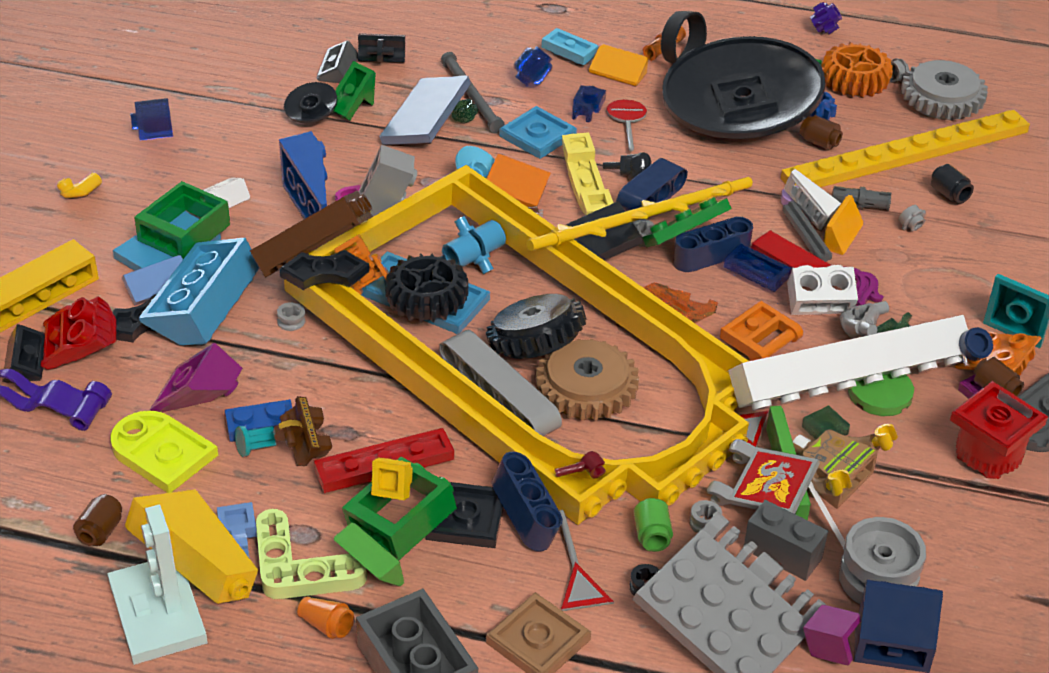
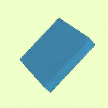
[499,106,577,159]

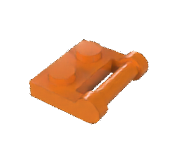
[720,301,803,361]

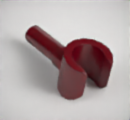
[554,451,606,479]

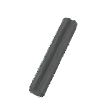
[782,201,832,262]

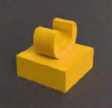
[371,457,413,501]

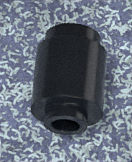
[931,164,974,204]

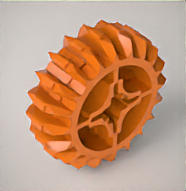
[821,42,893,98]

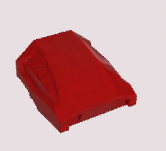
[41,296,116,370]

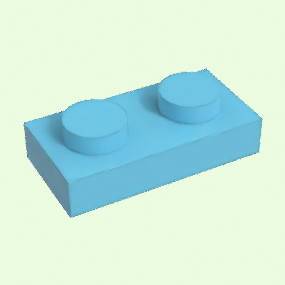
[541,28,599,65]

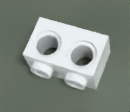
[787,265,858,315]

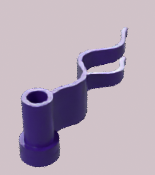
[0,369,112,431]

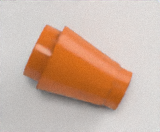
[297,596,354,639]

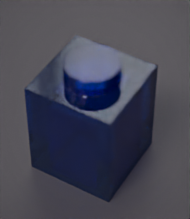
[130,98,173,140]

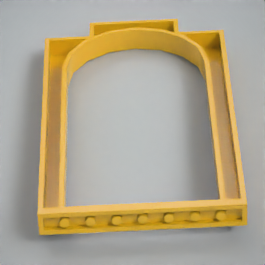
[284,165,749,525]

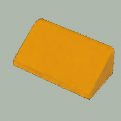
[589,44,648,86]
[823,195,863,255]

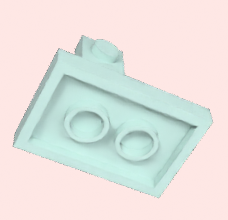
[107,504,208,665]

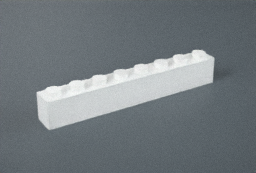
[728,315,968,411]

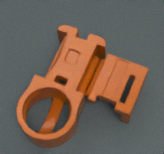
[334,234,389,295]

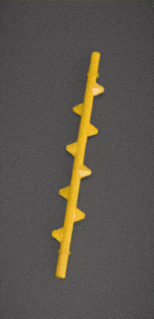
[526,177,753,251]

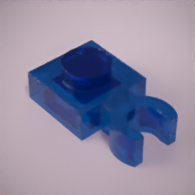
[572,85,606,123]

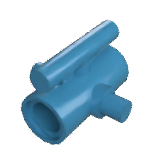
[442,216,506,274]

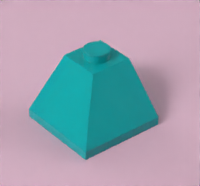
[983,274,1049,348]

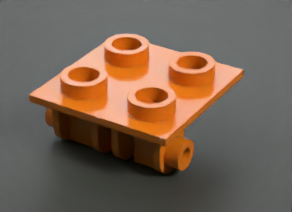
[955,332,1041,375]

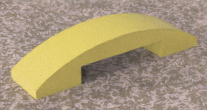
[562,132,613,215]

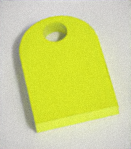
[111,411,218,493]

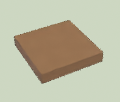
[486,592,591,673]

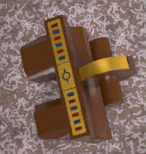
[273,396,332,466]

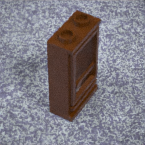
[250,190,373,278]

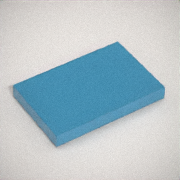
[113,211,221,271]

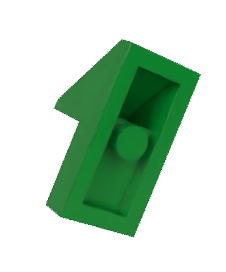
[332,61,376,121]

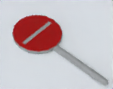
[607,99,647,152]

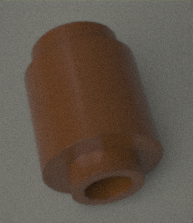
[799,115,843,150]
[974,357,1024,397]
[73,494,122,546]

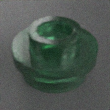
[452,99,478,123]

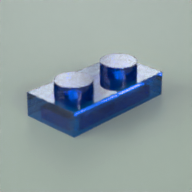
[724,244,792,292]

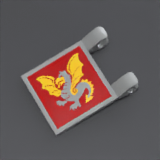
[707,439,820,514]

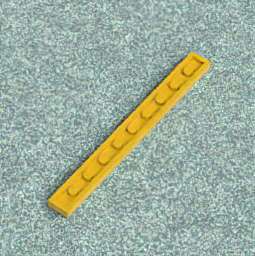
[780,110,1030,188]

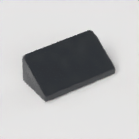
[2,324,45,383]

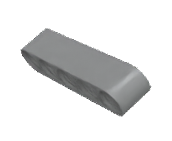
[439,330,562,436]

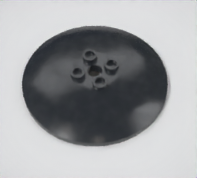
[662,36,825,139]

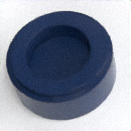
[959,327,993,361]

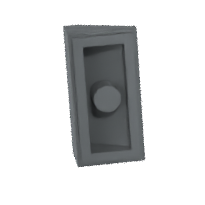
[317,40,358,83]

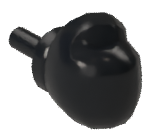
[603,152,652,182]

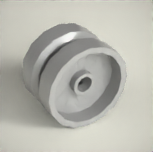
[839,517,926,604]

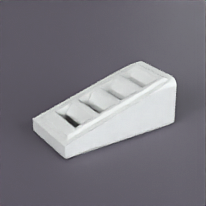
[784,169,841,231]

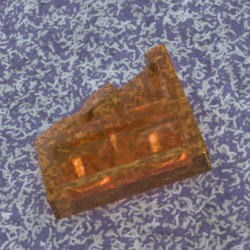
[643,282,718,323]

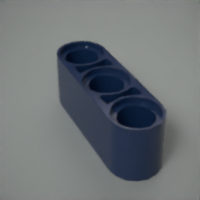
[616,158,688,211]
[673,217,753,272]
[492,452,563,551]

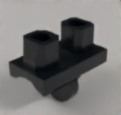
[358,33,406,62]

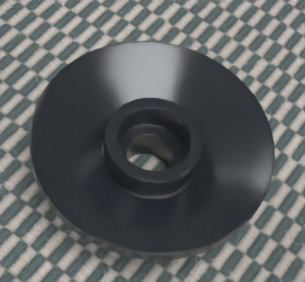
[284,82,338,123]

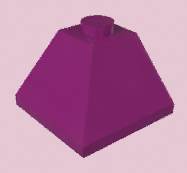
[150,342,243,412]

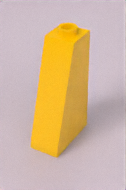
[125,489,258,604]

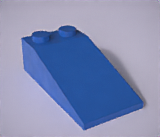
[279,131,328,219]

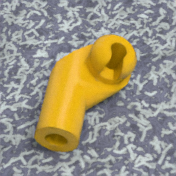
[57,173,102,198]

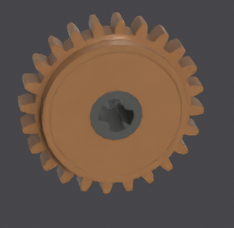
[536,339,639,421]

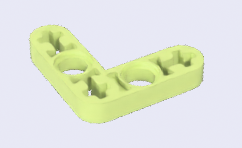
[256,509,367,599]

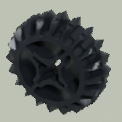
[385,253,469,323]

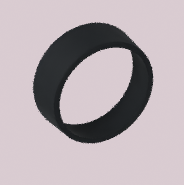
[661,11,707,64]

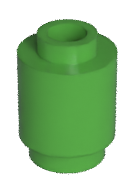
[634,498,673,552]

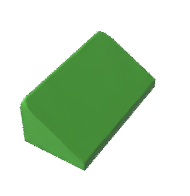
[334,523,404,586]

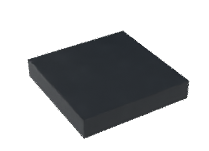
[566,201,643,261]
[426,482,504,549]

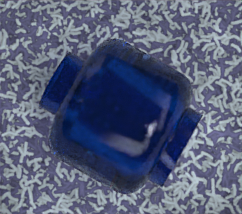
[513,46,553,86]

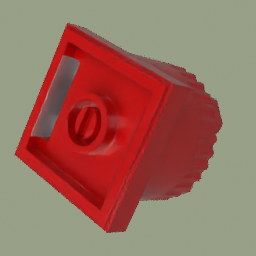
[950,381,1048,479]

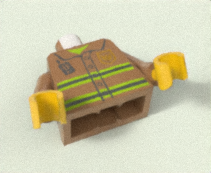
[793,424,898,509]

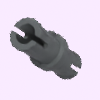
[832,186,892,211]

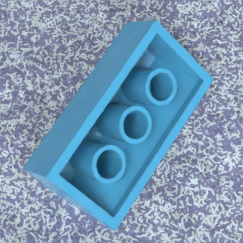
[139,237,259,345]

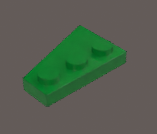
[642,197,732,248]

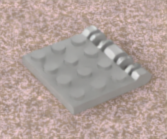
[632,512,826,673]

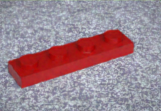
[313,428,454,493]

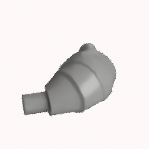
[840,301,889,339]

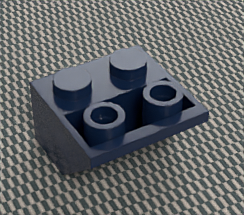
[854,580,943,673]

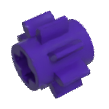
[810,2,842,34]

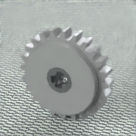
[901,60,988,120]

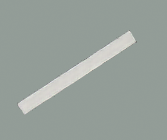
[808,482,845,549]

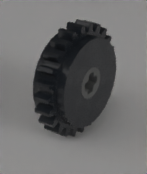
[486,294,587,359]

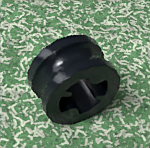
[630,564,660,596]

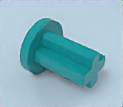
[235,426,276,457]

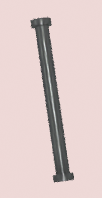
[441,52,505,133]

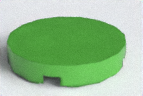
[848,373,914,416]

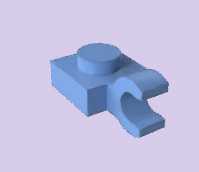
[217,502,257,559]

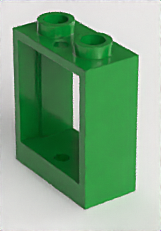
[134,181,230,259]
[342,457,457,561]

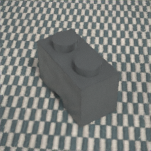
[744,500,828,581]

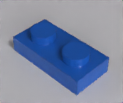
[225,399,292,442]

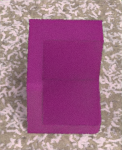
[803,604,861,666]

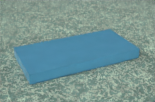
[359,251,490,334]

